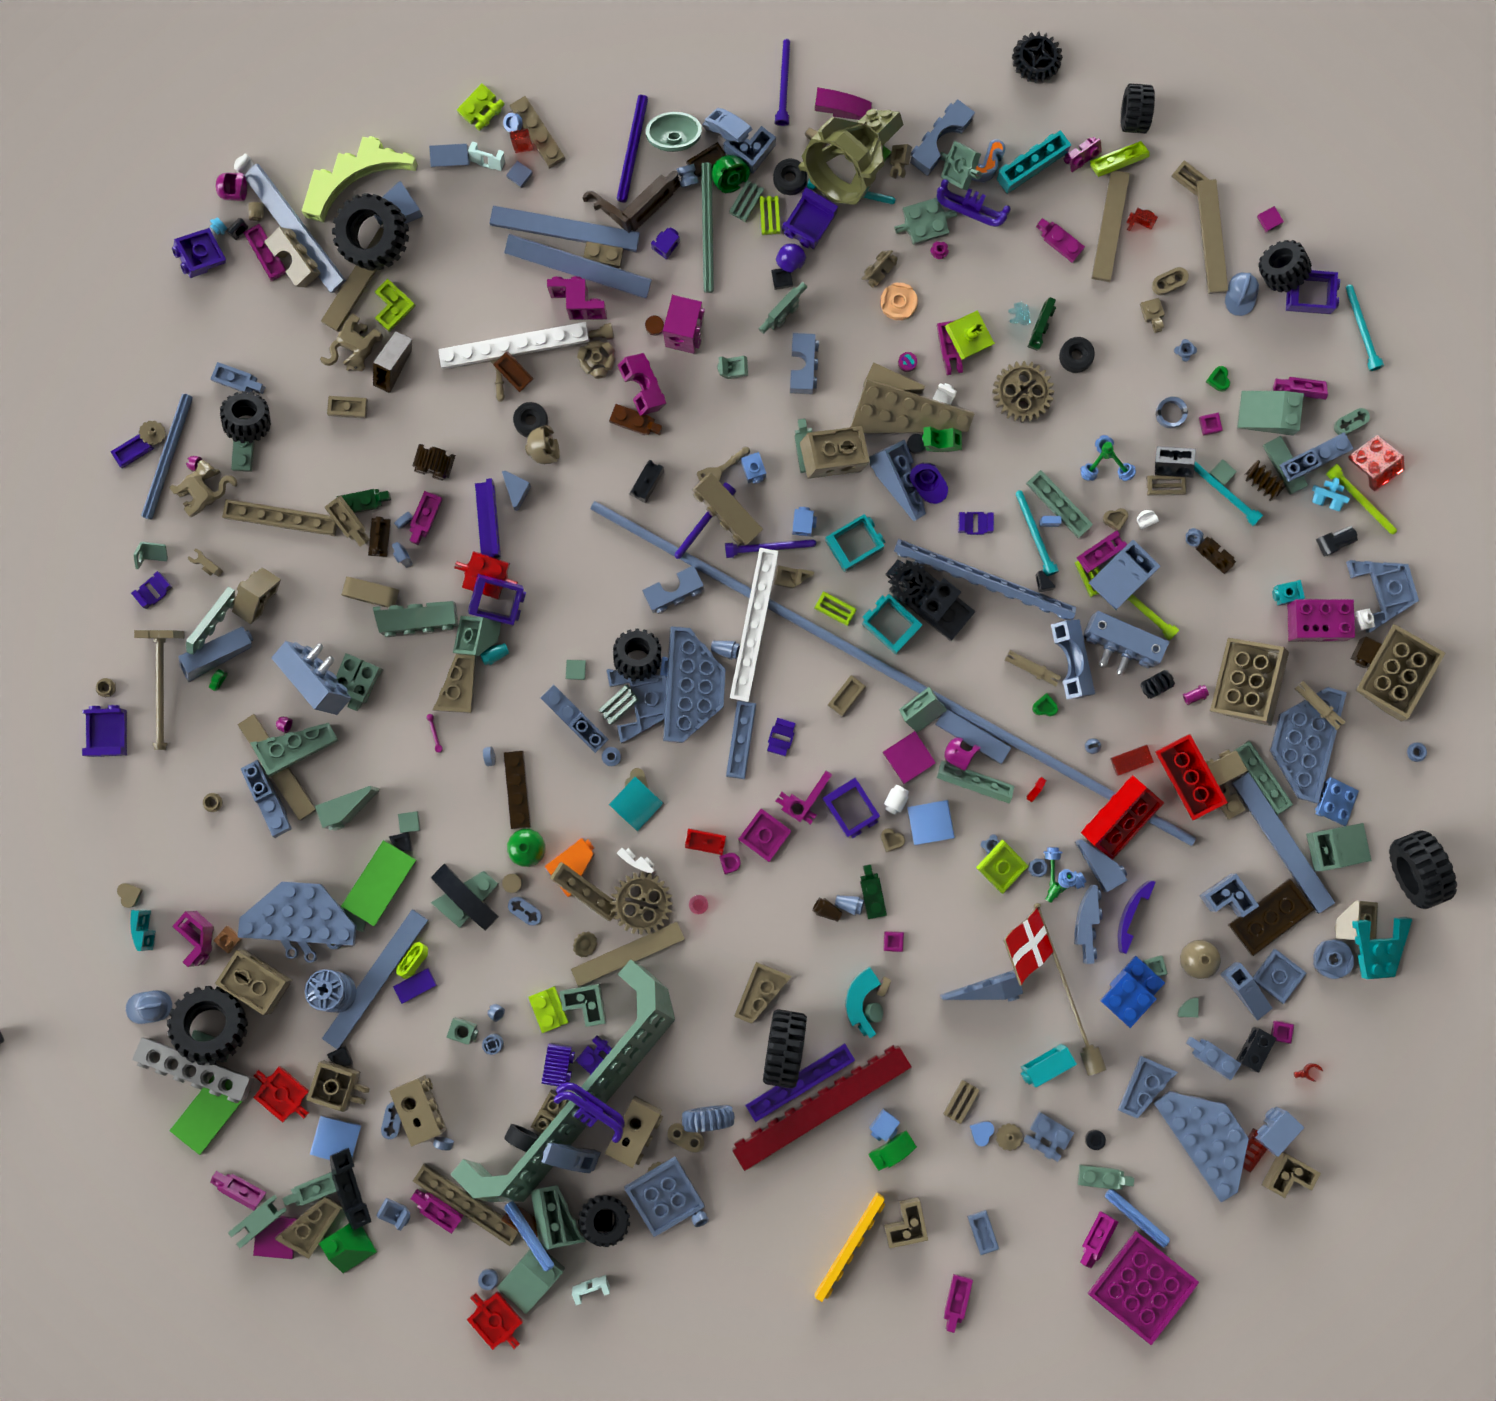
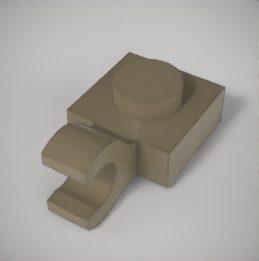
[1140,298,1165,333]
[188,549,223,577]

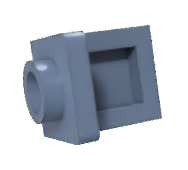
[376,1198,410,1231]

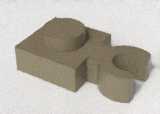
[890,144,912,179]
[1220,783,1246,820]

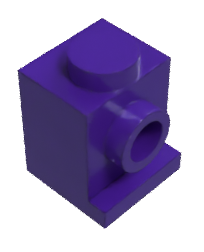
[651,227,680,260]

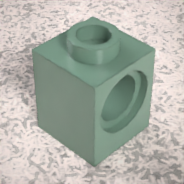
[446,1017,479,1045]

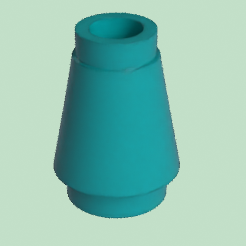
[480,643,509,665]

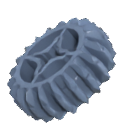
[682,1105,735,1133]

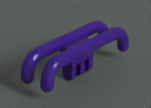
[936,179,1011,227]
[554,1082,625,1143]

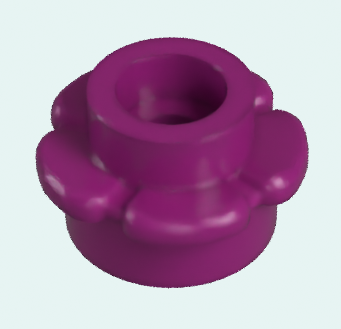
[930,241,949,259]

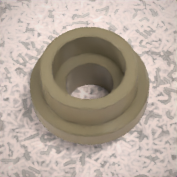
[96,678,116,697]
[203,793,223,812]

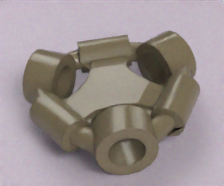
[577,340,616,379]

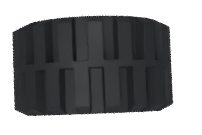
[1121,83,1155,134]
[1258,240,1312,293]
[220,391,271,444]
[613,628,661,681]
[578,1195,630,1247]

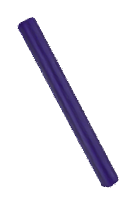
[617,94,648,203]

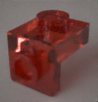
[1126,208,1158,231]

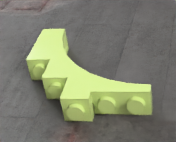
[302,136,418,222]

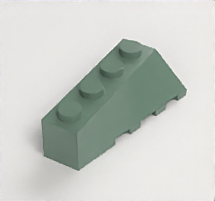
[373,601,458,637]

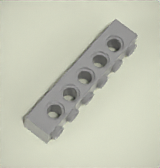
[132,1037,255,1103]

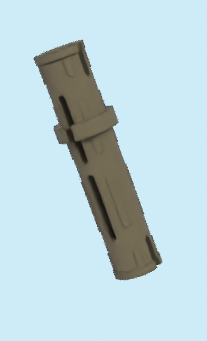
[1004,650,1061,687]
[1295,680,1345,730]

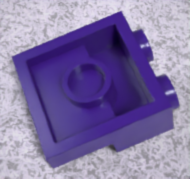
[172,228,226,278]

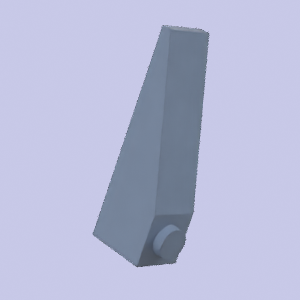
[869,439,926,521]
[940,970,1023,1002]

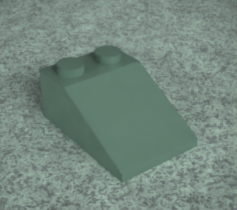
[1237,391,1304,436]
[315,786,379,831]
[497,1249,565,1314]

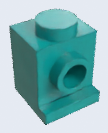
[1272,580,1305,606]

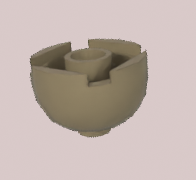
[525,425,560,465]
[1180,940,1221,979]

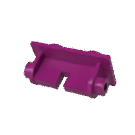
[1063,137,1102,172]

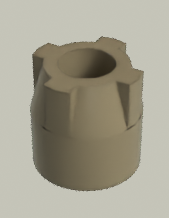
[248,202,264,222]

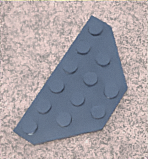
[663,626,726,743]
[1270,687,1347,804]
[238,882,357,946]
[1153,1091,1249,1202]

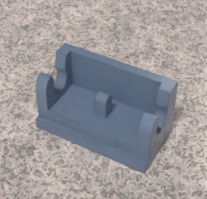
[429,143,470,168]

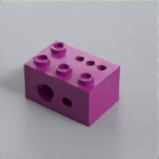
[663,294,705,354]
[1287,599,1355,642]

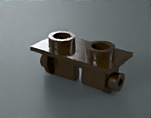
[368,517,391,557]
[1196,536,1236,574]

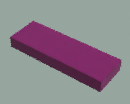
[243,224,286,281]

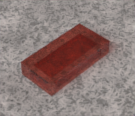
[510,129,533,153]
[1110,745,1154,776]

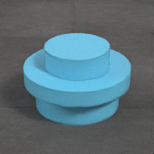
[210,218,227,235]

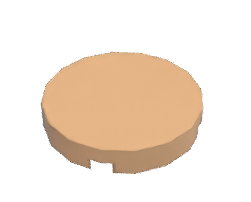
[880,282,918,320]

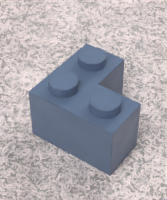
[723,126,776,174]
[1199,874,1259,917]
[1255,1107,1304,1157]

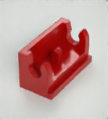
[685,829,726,855]

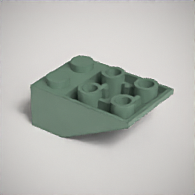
[1306,823,1372,871]

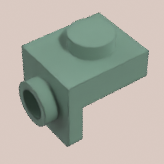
[717,356,748,379]

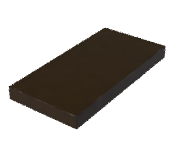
[1228,879,1314,956]

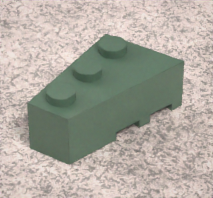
[531,1185,586,1250]

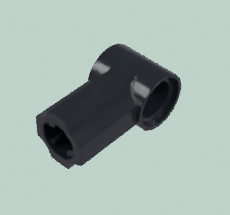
[1316,526,1358,557]

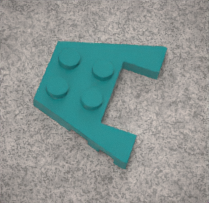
[1352,917,1412,979]

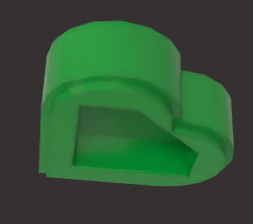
[1205,366,1230,392]
[209,669,228,691]
[1032,693,1058,717]

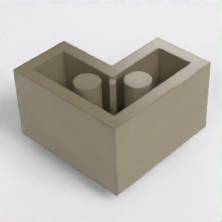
[232,567,281,624]
[1261,1152,1321,1198]
[884,1197,928,1249]

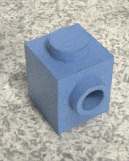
[741,452,766,484]
[792,507,817,537]
[869,1109,900,1141]

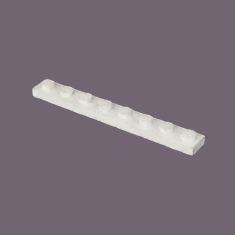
[438,322,590,369]
[730,548,779,702]

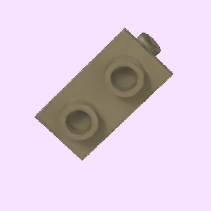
[861,250,898,288]

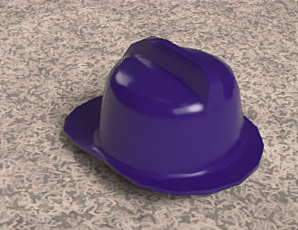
[910,463,948,504]

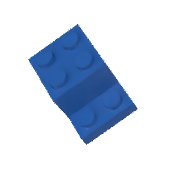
[1100,956,1165,1028]

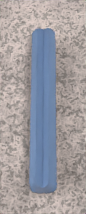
[1105,1189,1170,1248]
[504,1201,554,1272]

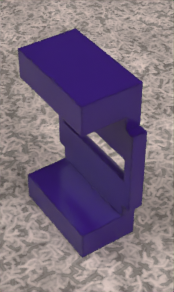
[958,512,994,535]
[131,571,172,609]
[767,718,796,757]

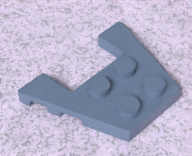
[1346,560,1419,633]
[606,669,667,743]

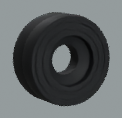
[773,158,807,195]
[1059,337,1095,373]
[513,402,548,438]

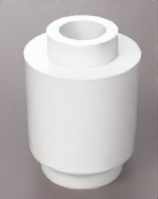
[884,785,909,815]

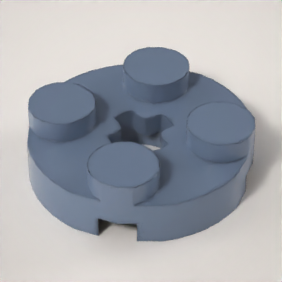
[1313,940,1354,979]

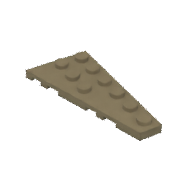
[850,379,975,433]

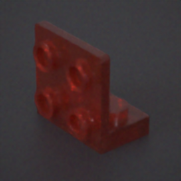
[1348,435,1405,492]

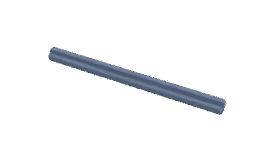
[141,394,193,520]

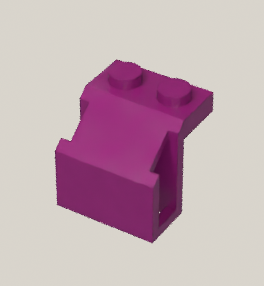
[172,911,214,967]

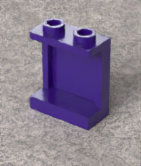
[782,187,838,249]
[82,705,127,757]

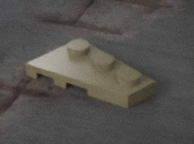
[432,654,476,713]
[734,962,792,1024]
[275,1196,342,1259]

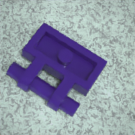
[575,1035,612,1074]

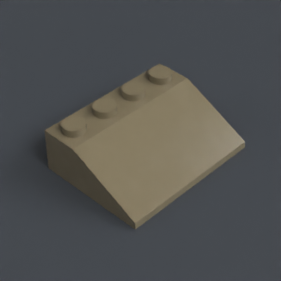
[1356,624,1445,722]
[1210,638,1289,726]

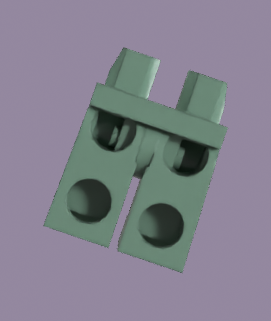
[336,653,383,711]

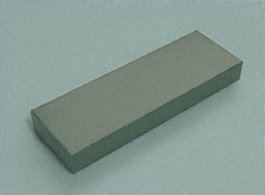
[1263,436,1308,495]

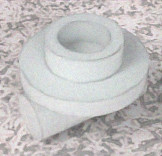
[234,154,254,174]
[1137,510,1159,530]

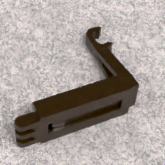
[583,171,681,233]

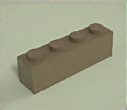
[692,473,763,545]

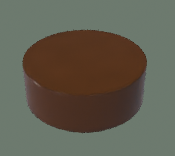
[645,315,664,336]

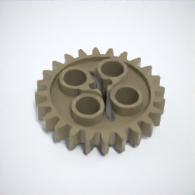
[992,361,1055,423]
[610,871,673,935]

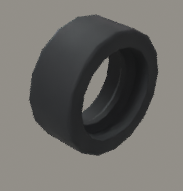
[504,1124,539,1152]

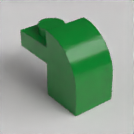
[922,427,962,452]
[868,1130,917,1171]

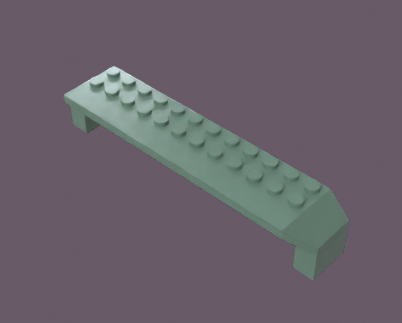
[450,959,675,1202]

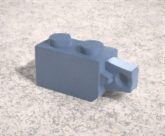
[1186,1037,1241,1080]

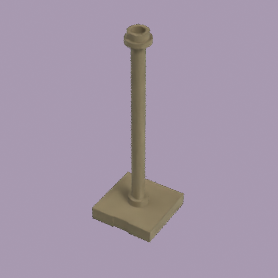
[134,630,184,750]

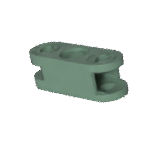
[228,1195,287,1249]

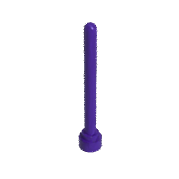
[774,39,790,126]
[674,482,736,559]
[725,539,816,558]

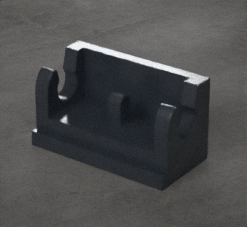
[629,460,664,503]

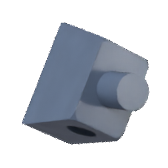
[374,181,423,226]

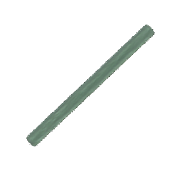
[702,162,714,293]

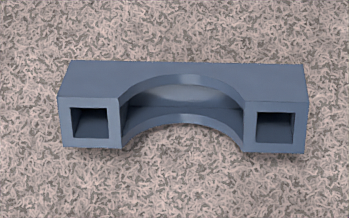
[910,99,975,176]
[1051,619,1095,699]

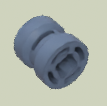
[676,164,699,188]
[482,1034,504,1055]

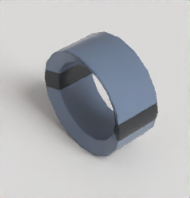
[1155,397,1188,429]

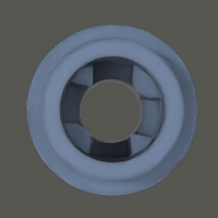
[711,640,740,660]
[835,895,864,915]

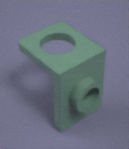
[134,542,168,569]

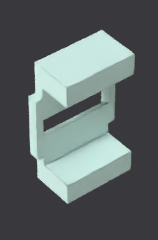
[468,141,505,171]
[572,1275,610,1305]

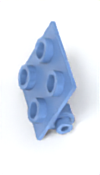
[1315,777,1359,826]

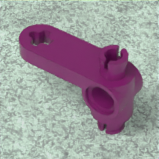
[775,771,832,825]

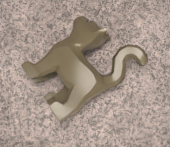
[320,313,383,372]
[169,460,237,517]

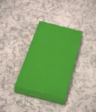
[341,840,417,927]
[169,1075,251,1155]

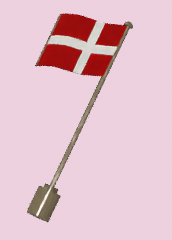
[1004,903,1107,1076]

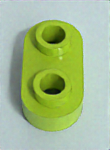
[396,942,428,979]

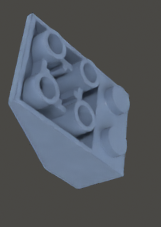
[1089,540,1161,610]

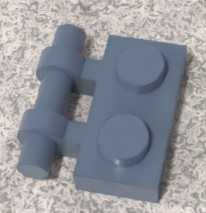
[1023,1112,1074,1162]

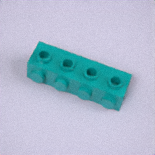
[996,130,1071,194]

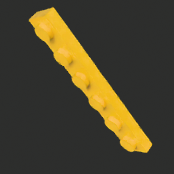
[815,1192,885,1302]

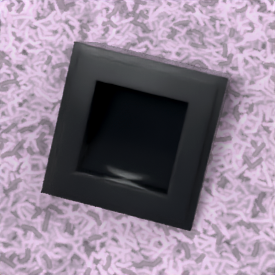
[226,218,248,240]
[1035,570,1056,592]
[594,1210,613,1232]

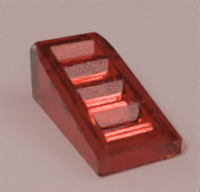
[1243,1128,1268,1173]

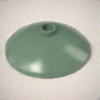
[646,112,702,152]

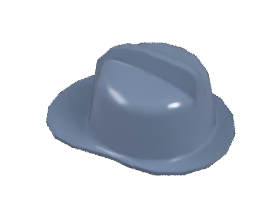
[1225,272,1259,316]
[126,990,172,1024]

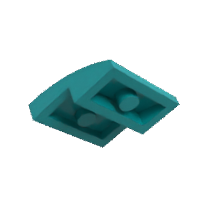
[609,777,664,831]
[130,910,156,951]

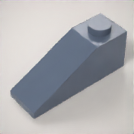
[1075,839,1128,892]

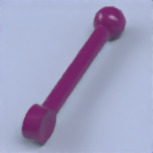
[426,714,443,753]

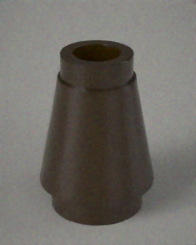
[812,897,843,922]

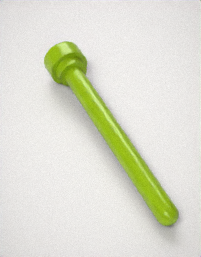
[1325,464,1397,534]
[1127,594,1179,641]

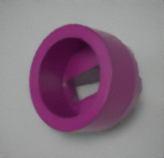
[186,456,202,471]
[276,716,293,733]

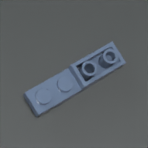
[702,108,753,142]
[1279,432,1354,482]
[540,684,609,753]
[241,760,292,838]
[1074,885,1102,964]
[541,1143,601,1173]

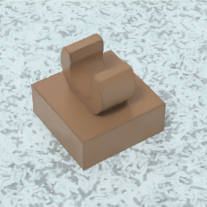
[213,926,242,953]

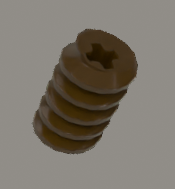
[1244,460,1286,501]

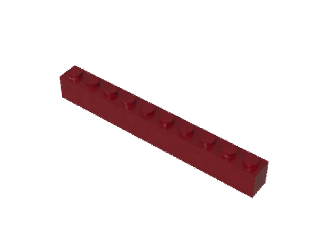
[732,1045,912,1171]

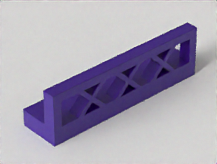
[475,478,501,558]

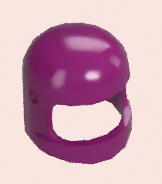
[216,173,247,201]
[944,737,981,771]

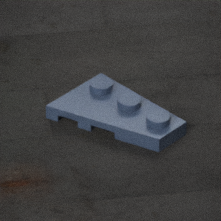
[1118,1056,1178,1118]

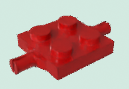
[454,551,518,600]
[253,1066,309,1123]
[467,1291,523,1350]

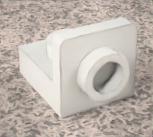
[933,383,957,405]
[1354,608,1375,633]

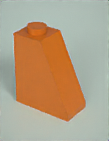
[545,838,595,897]

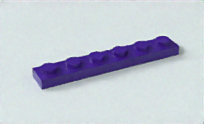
[745,1043,855,1122]

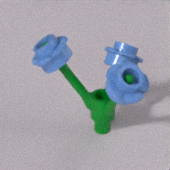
[1080,435,1136,481]
[1043,847,1087,903]

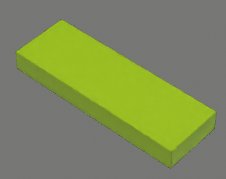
[1090,141,1150,177]

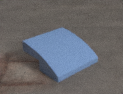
[907,800,955,845]
[310,1115,361,1160]

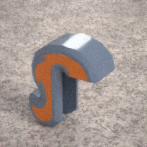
[972,139,1005,182]

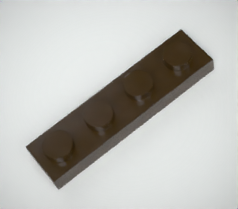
[504,751,531,829]

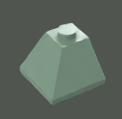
[453,616,501,656]

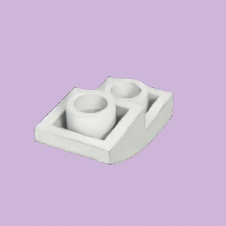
[617,848,655,873]

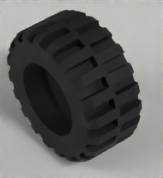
[332,193,409,271]
[1389,830,1457,909]
[167,986,248,1065]
[763,1009,807,1089]

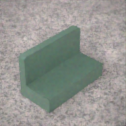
[899,687,947,732]

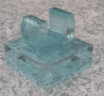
[1008,302,1031,325]

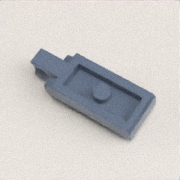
[210,362,266,394]

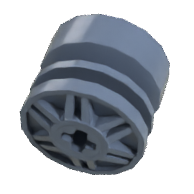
[305,969,356,1013]

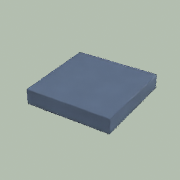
[1253,949,1307,1004]

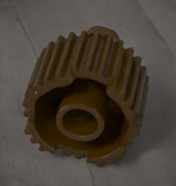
[412,444,456,481]

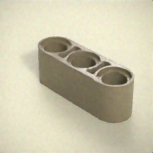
[341,577,400,608]

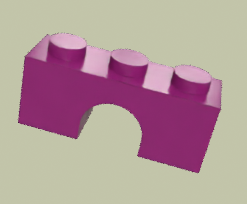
[618,353,667,416]

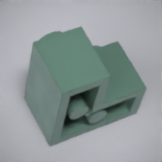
[560,983,607,1027]

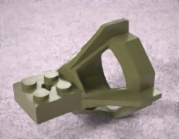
[799,109,904,205]

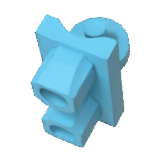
[1312,478,1350,512]

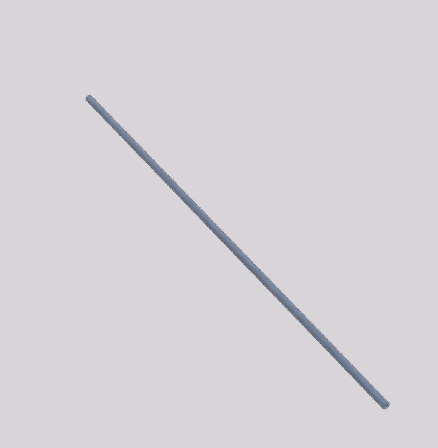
[590,501,1196,846]

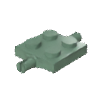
[940,141,982,191]
[894,198,957,245]
[758,282,808,334]

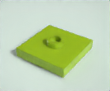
[976,840,1029,894]

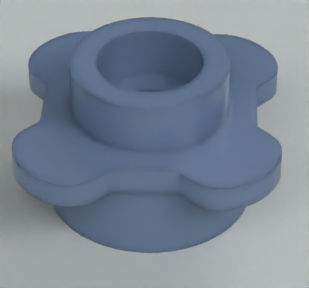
[1174,339,1197,362]
[981,834,999,855]

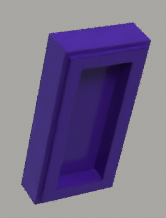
[110,434,154,468]
[393,968,437,1004]

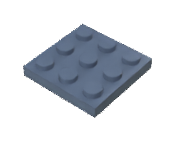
[624,1156,705,1237]

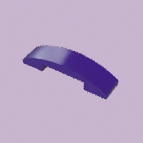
[1118,880,1156,954]

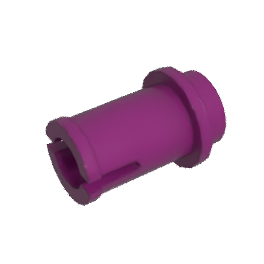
[1183,685,1209,705]

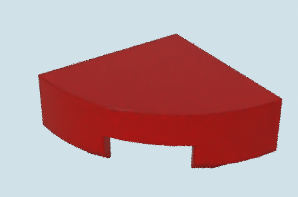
[1027,777,1047,802]

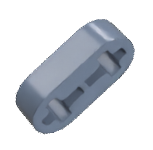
[508,897,542,925]
[381,1102,402,1139]

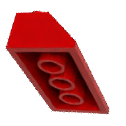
[1155,734,1228,820]
[1081,775,1164,860]

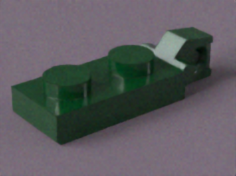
[1027,297,1056,351]
[336,489,391,513]
[860,864,887,919]

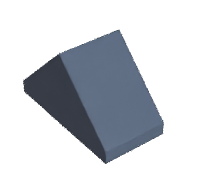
[502,471,531,511]

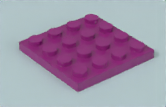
[1088,1230,1199,1345]

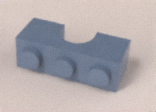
[790,333,819,394]
[642,565,704,614]

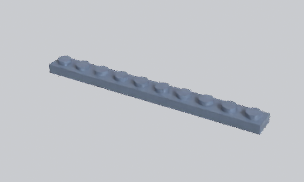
[894,539,1076,620]

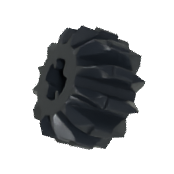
[1140,670,1175,699]

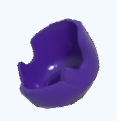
[775,243,806,273]

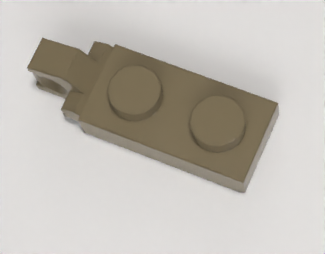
[325,495,370,547]

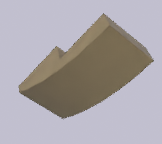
[531,1089,567,1133]

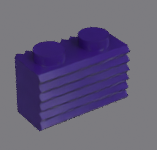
[541,1043,575,1086]

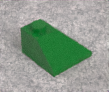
[319,1223,378,1274]

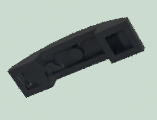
[431,863,499,931]
[330,1148,372,1230]

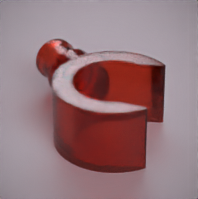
[1294,1063,1323,1082]

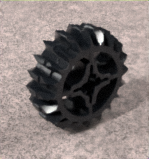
[1012,32,1063,83]

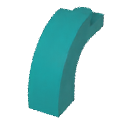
[845,967,881,1038]

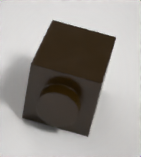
[1350,636,1382,668]

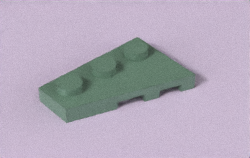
[431,871,499,928]

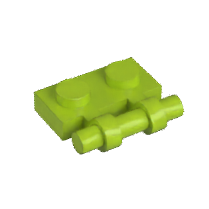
[457,83,505,131]

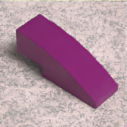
[815,87,872,120]

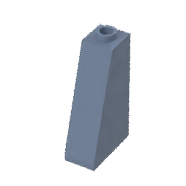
[178,626,253,682]

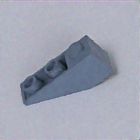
[1220,962,1273,1021]

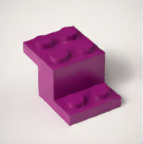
[547,276,607,320]

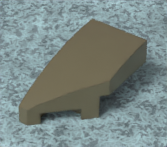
[774,565,814,588]

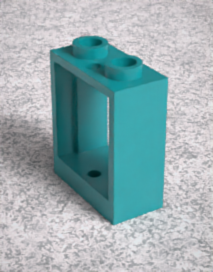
[825,514,885,572]
[862,594,923,655]
[1020,1044,1077,1088]

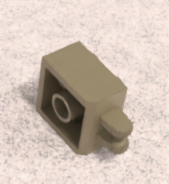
[306,1060,370,1112]

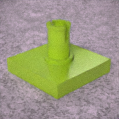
[945,310,995,360]

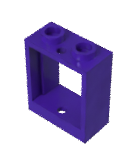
[1286,270,1340,314]
[468,574,526,626]
[822,778,880,839]

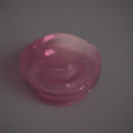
[689,895,708,914]

